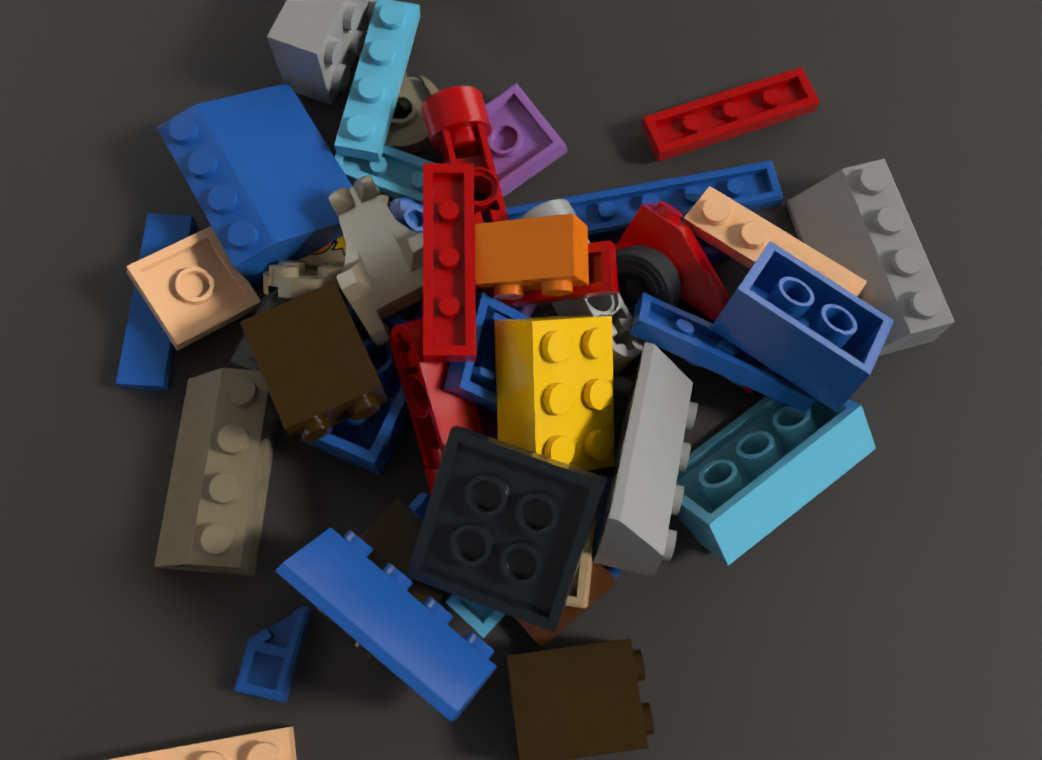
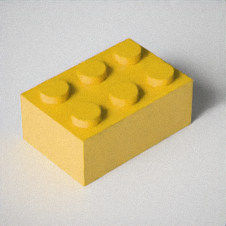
[494,315,615,471]

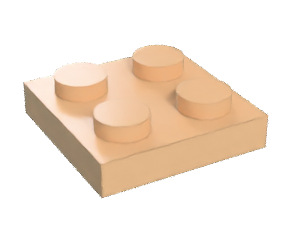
[126,226,261,351]

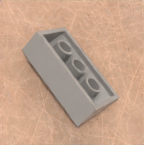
[785,158,955,356]
[594,342,698,577]

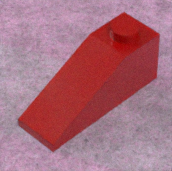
[615,201,730,322]

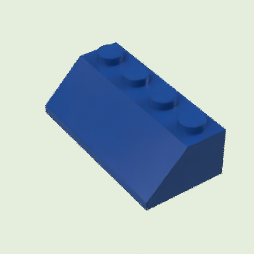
[275,527,497,722]

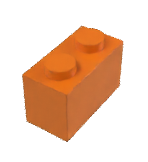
[475,213,589,300]

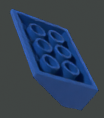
[157,83,352,288]

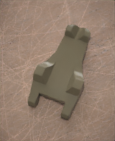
[328,176,423,347]

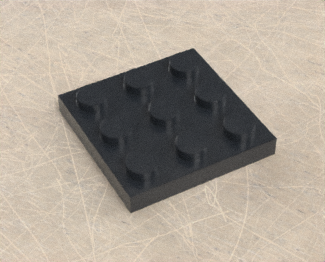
[406,425,607,633]

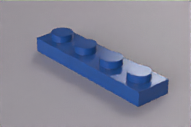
[630,292,816,413]

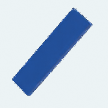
[116,213,197,391]

